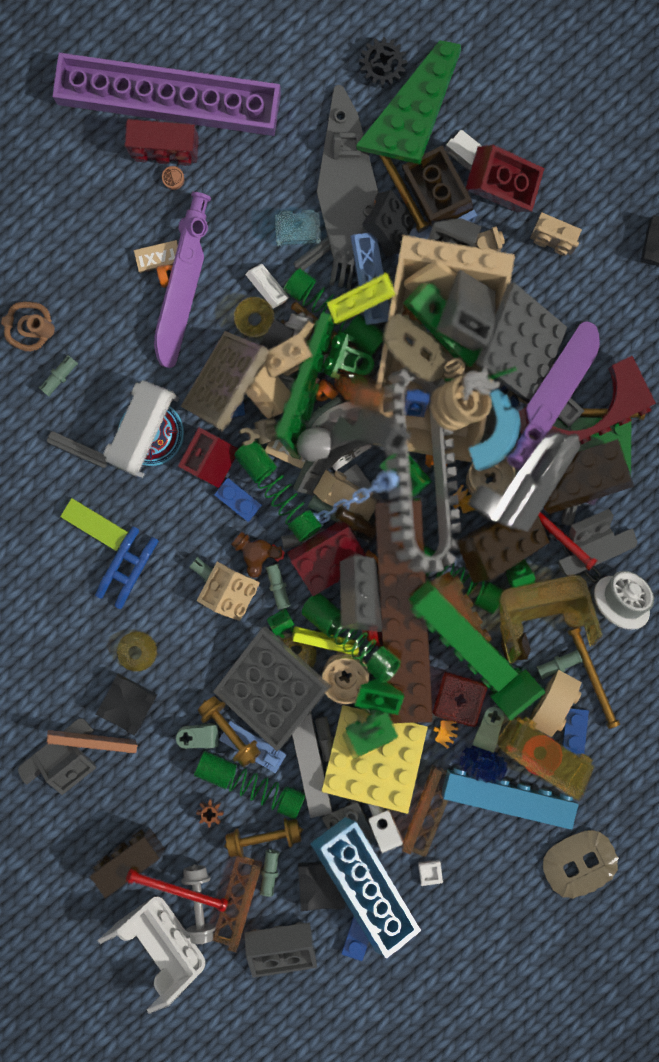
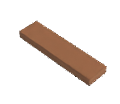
[47,730,137,753]

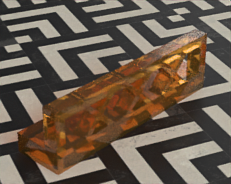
[401,765,448,857]
[212,856,262,952]

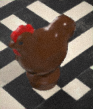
[231,532,285,578]

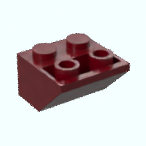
[178,427,238,488]

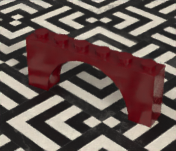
[518,356,656,463]

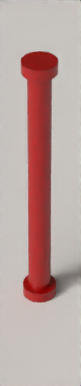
[538,512,598,570]
[126,869,228,912]

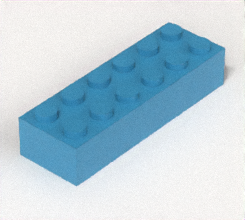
[310,817,421,958]

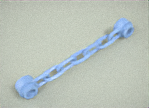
[312,470,398,529]

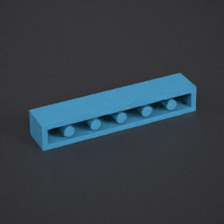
[441,768,579,830]

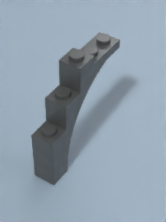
[293,407,411,496]

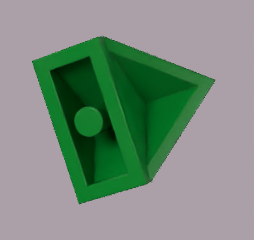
[355,679,404,715]

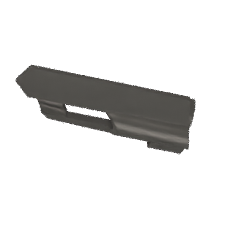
[468,433,580,532]

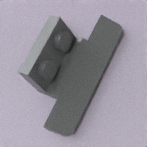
[558,509,637,576]
[18,719,96,795]

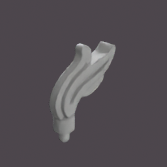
[462,368,500,401]

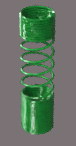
[283,268,384,356]
[234,439,322,542]
[424,544,505,615]
[302,593,400,682]
[194,750,305,820]

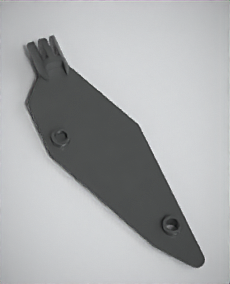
[317,85,378,289]

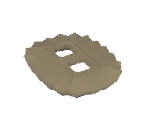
[384,313,447,382]
[543,830,618,899]

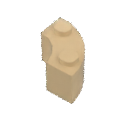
[313,470,377,521]
[529,670,582,737]

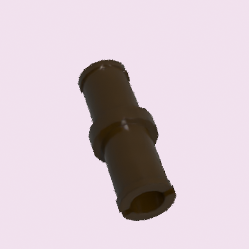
[334,505,377,538]

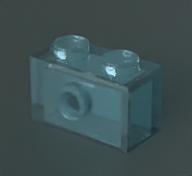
[275,209,321,246]

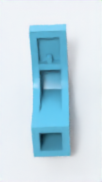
[469,390,520,471]

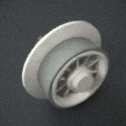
[594,571,654,630]

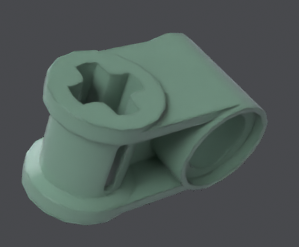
[473,707,504,753]
[176,723,219,749]

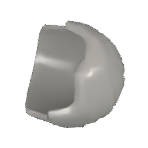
[297,427,331,462]

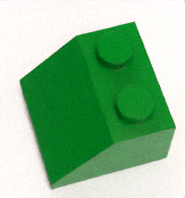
[489,667,545,721]

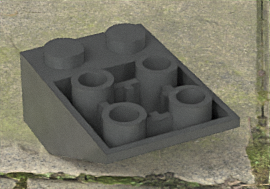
[437,270,495,351]

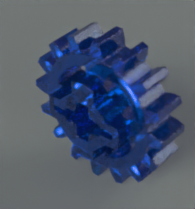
[459,745,508,783]

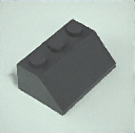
[340,555,382,632]
[244,922,317,978]

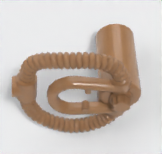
[1,302,55,351]

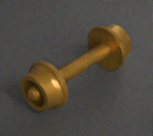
[198,696,261,767]
[224,818,304,858]

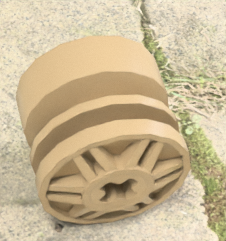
[430,374,491,431]
[466,458,516,496]
[322,652,369,704]

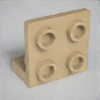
[530,212,582,256]
[197,562,260,621]

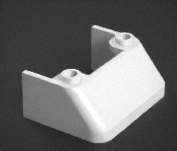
[104,380,179,478]
[98,897,205,1013]

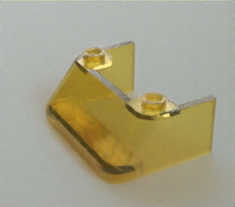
[499,575,603,664]
[497,715,595,801]

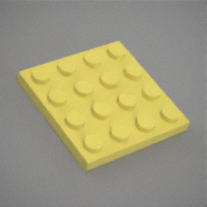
[321,705,428,814]

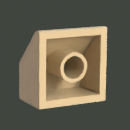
[245,364,291,419]

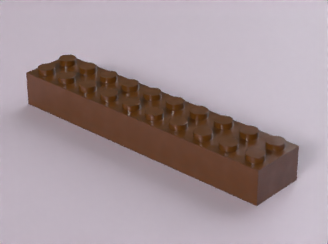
[375,497,433,723]

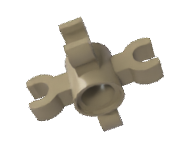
[239,418,282,446]

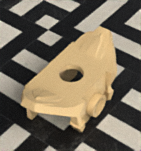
[265,321,314,378]

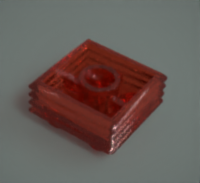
[433,672,488,727]

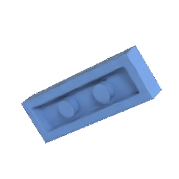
[219,720,287,773]

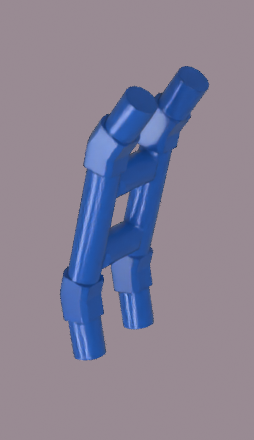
[95,527,159,609]

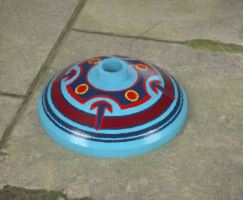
[118,406,184,466]

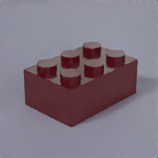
[125,119,199,166]
[466,145,545,212]
[287,520,367,596]

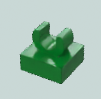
[267,608,295,638]

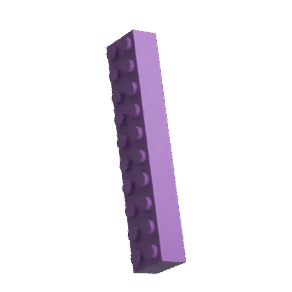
[53,53,281,136]

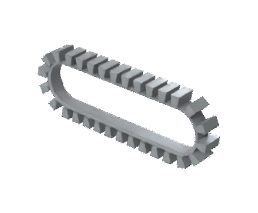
[382,367,461,573]

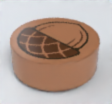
[162,166,185,190]

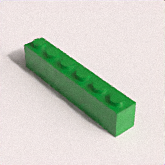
[409,581,518,692]

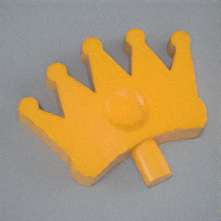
[452,485,475,513]
[433,720,458,749]

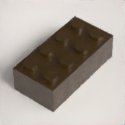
[533,439,634,514]
[456,516,550,583]

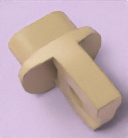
[443,358,465,378]

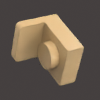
[473,226,505,252]

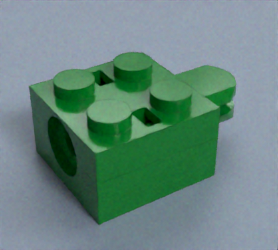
[342,711,399,759]

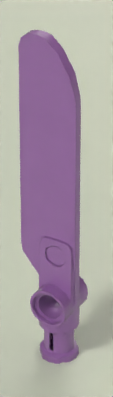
[154,192,211,368]
[507,322,600,470]

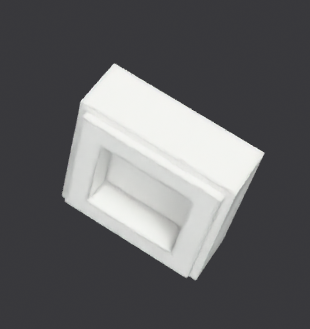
[418,860,443,886]

